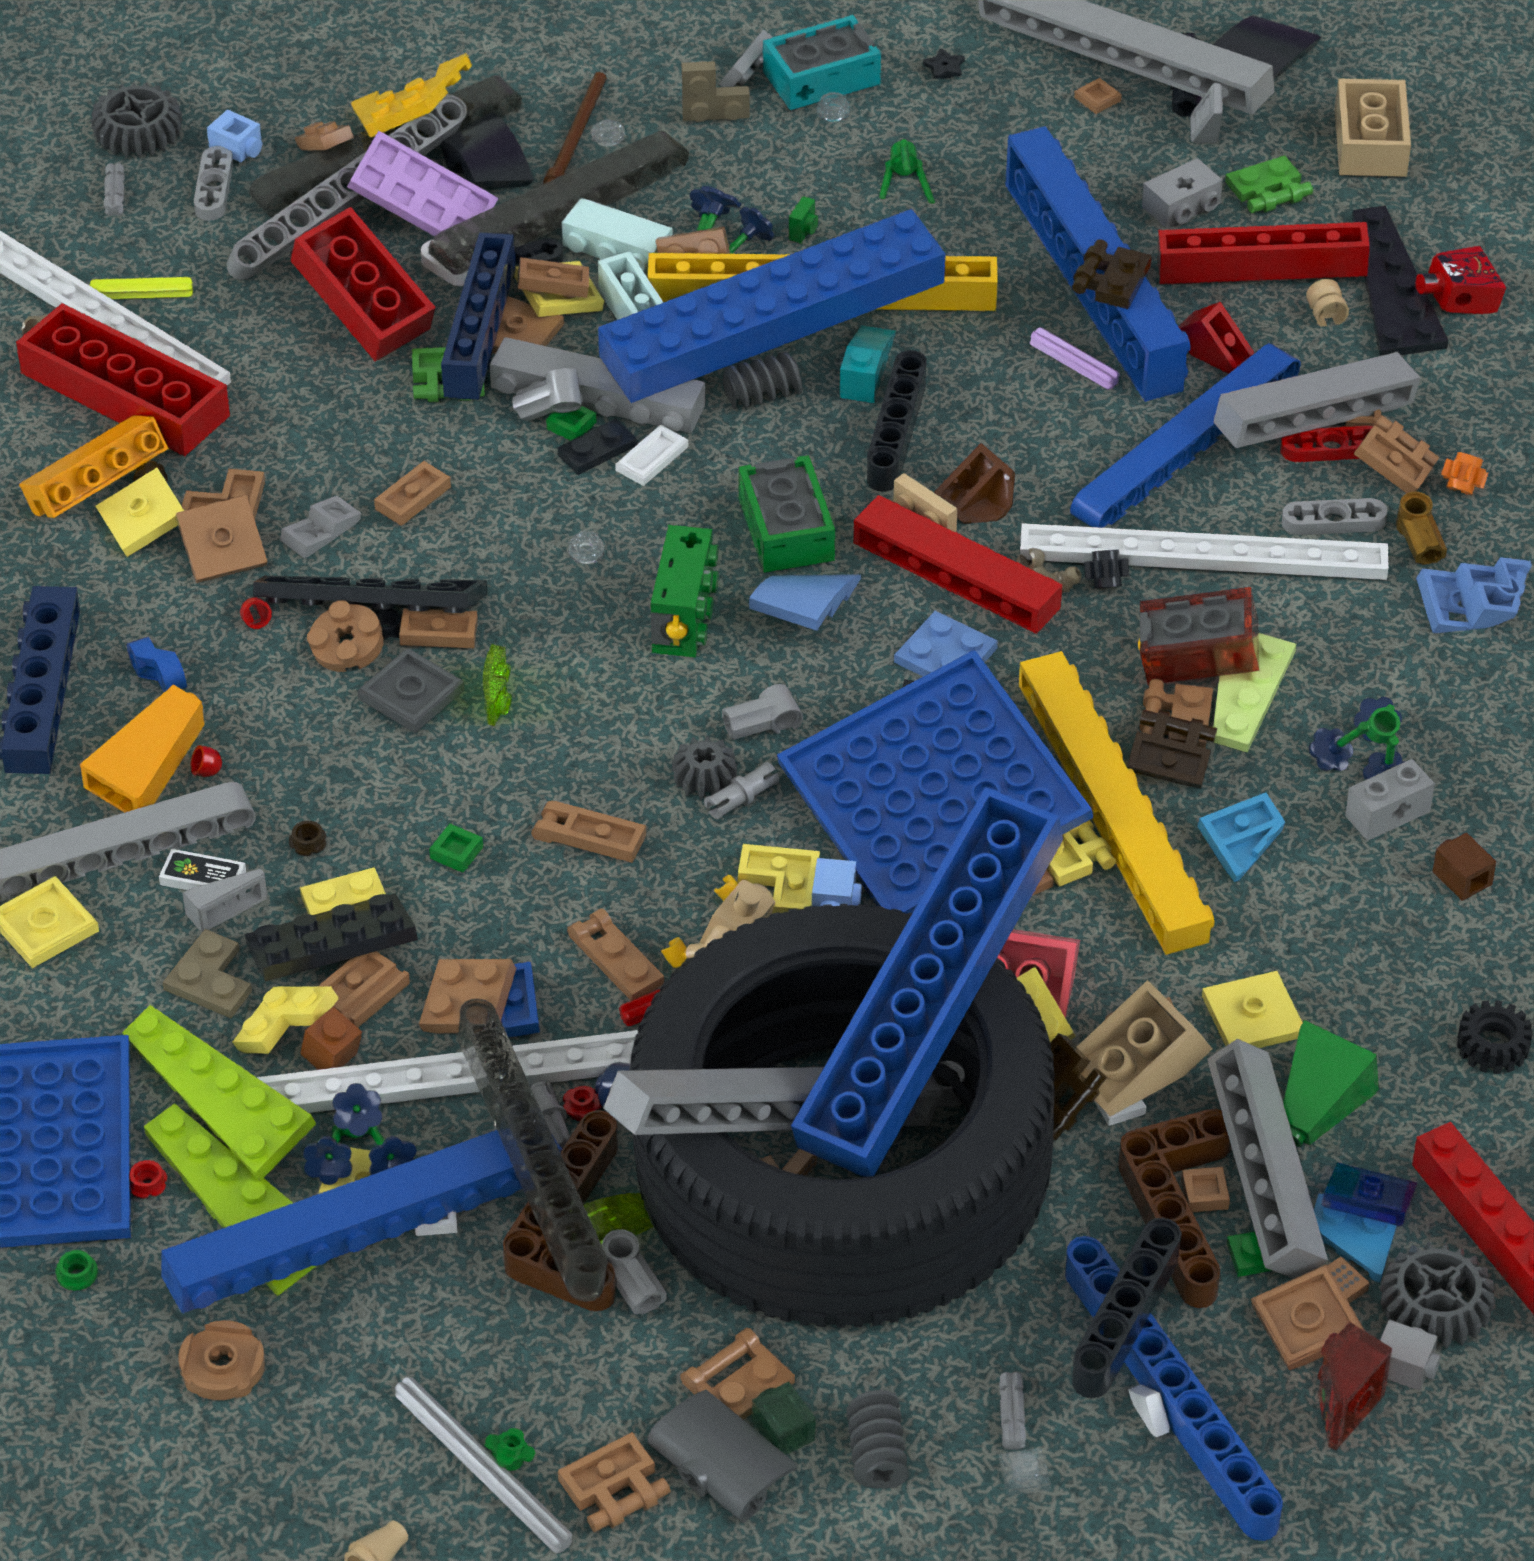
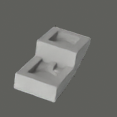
[280,495,361,559]

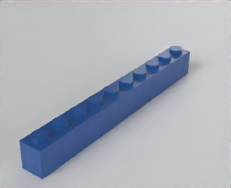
[161,1115,562,1313]

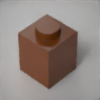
[300,1006,362,1070]

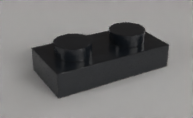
[557,418,637,475]

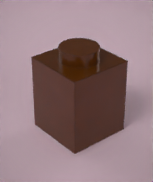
[1433,832,1496,901]

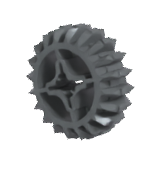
[91,82,182,158]
[1380,1242,1495,1349]

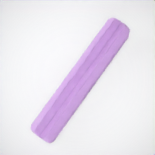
[1030,328,1120,390]

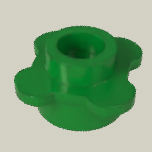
[485,1428,535,1471]

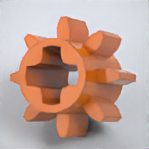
[1441,452,1488,495]

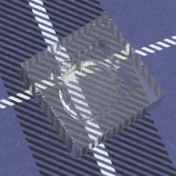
[999,1447,1051,1497]

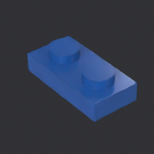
[499,962,540,1039]

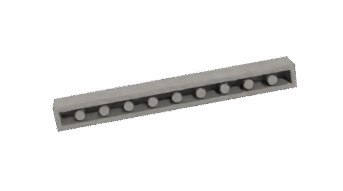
[978,0,1275,114]
[603,1067,943,1135]

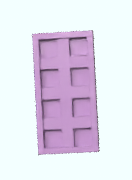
[347,131,498,253]

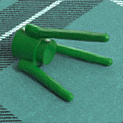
[879,139,935,204]

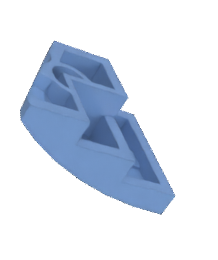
[1416,557,1531,633]
[749,574,861,631]

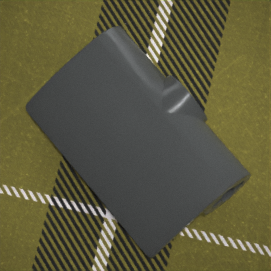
[647,1390,797,1523]

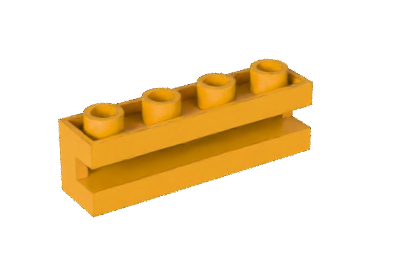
[19,415,168,518]

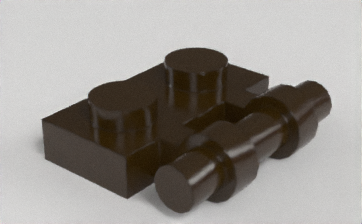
[1072,239,1152,310]
[1127,709,1218,789]
[1051,1033,1107,1140]

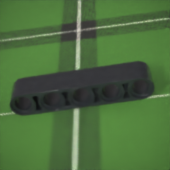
[867,350,927,492]
[1072,1218,1181,1398]

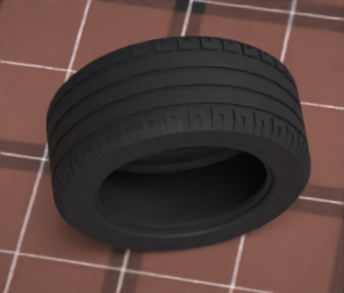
[629,904,1054,1328]

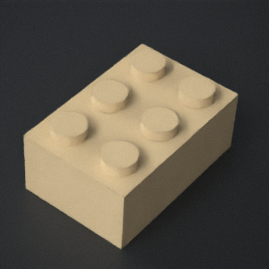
[1335,79,1411,177]

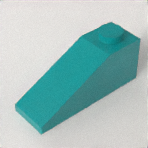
[840,325,896,403]

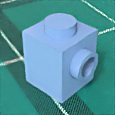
[812,858,862,907]

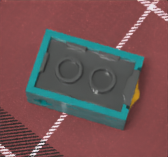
[763,15,881,110]

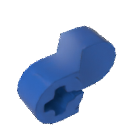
[127,637,187,692]

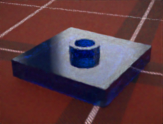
[1321,1162,1417,1226]

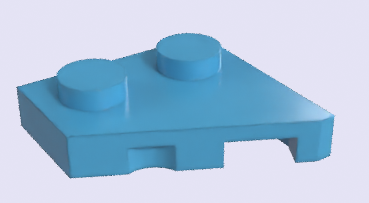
[1197,792,1285,882]
[1314,1193,1400,1282]

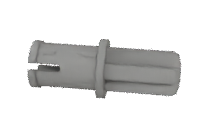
[528,1081,570,1149]

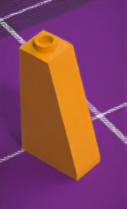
[80,685,205,813]

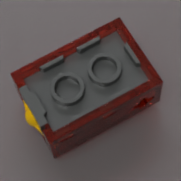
[1138,587,1259,685]

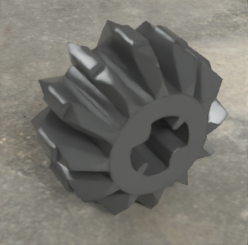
[672,736,737,800]

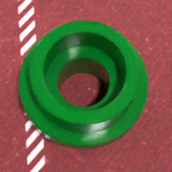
[55,1250,98,1291]

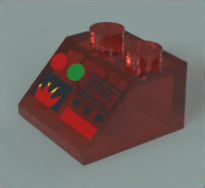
[1317,1322,1393,1451]

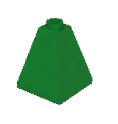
[1283,1020,1379,1147]

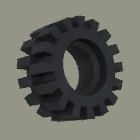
[1457,1000,1533,1074]

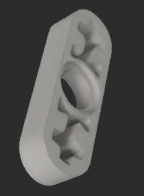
[194,146,233,221]
[1281,498,1388,535]

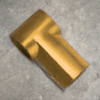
[1396,492,1447,565]

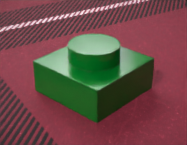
[789,196,819,244]
[546,406,596,441]
[429,823,483,873]
[1226,1232,1273,1277]

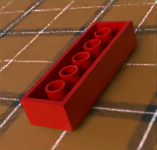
[16,303,230,456]

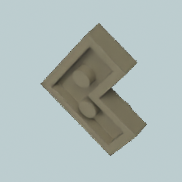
[681,61,750,122]
[163,929,252,1018]

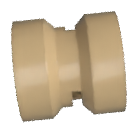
[1306,279,1349,327]

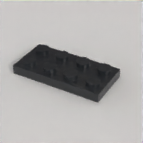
[244,893,418,982]

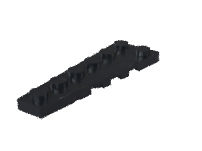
[1352,205,1448,356]
[253,575,487,613]

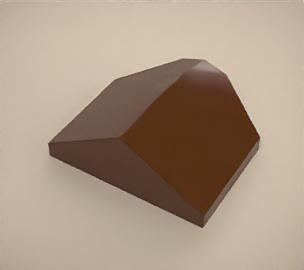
[934,443,1015,524]

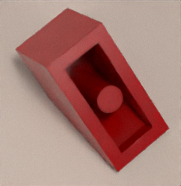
[1178,301,1255,374]

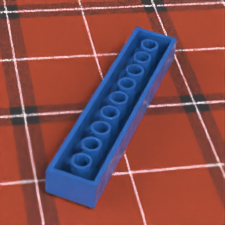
[1006,126,1190,401]
[598,209,945,403]
[791,787,1063,1177]

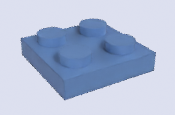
[894,611,998,677]

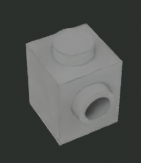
[1372,1320,1441,1391]

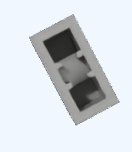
[1142,158,1223,229]
[1345,759,1435,841]

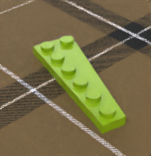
[122,1005,316,1181]
[144,1103,316,1296]

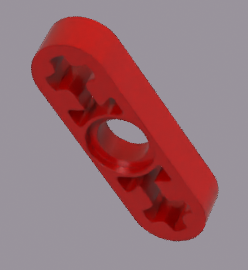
[1280,426,1374,462]

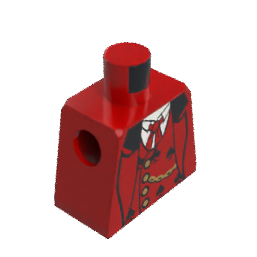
[1416,246,1506,314]

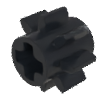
[1084,549,1130,588]

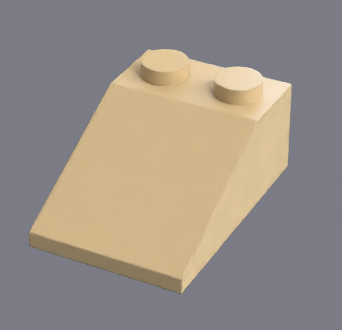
[1077,980,1213,1117]

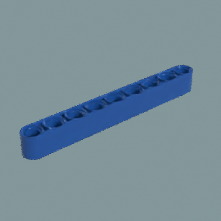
[1070,344,1301,528]
[1065,1236,1283,1541]

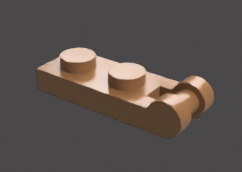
[531,801,646,863]
[567,908,664,1000]

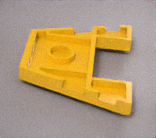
[350,53,472,138]

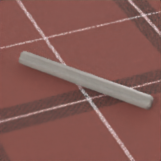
[395,1377,573,1554]

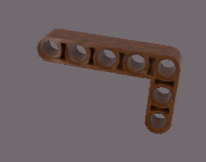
[1118,1109,1231,1308]
[503,1110,618,1311]

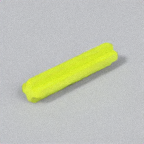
[90,277,193,299]

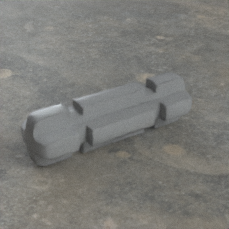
[104,163,125,216]
[999,1372,1026,1450]

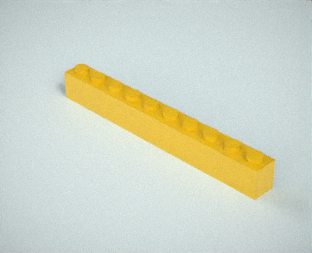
[648,253,997,311]
[1019,651,1215,955]

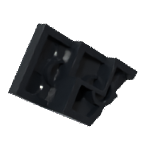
[1213,15,1321,79]
[440,112,534,188]

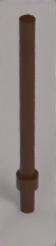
[539,72,607,206]

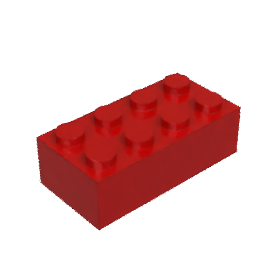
[291,207,436,362]

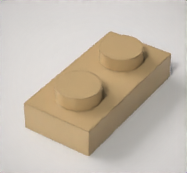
[893,473,957,532]

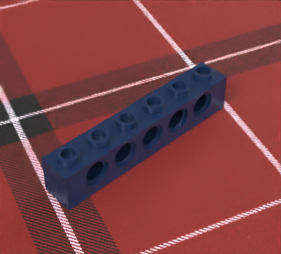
[441,232,516,400]
[0,586,81,774]

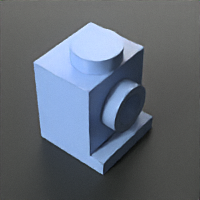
[207,109,262,163]

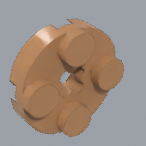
[307,600,384,672]
[178,1320,265,1400]

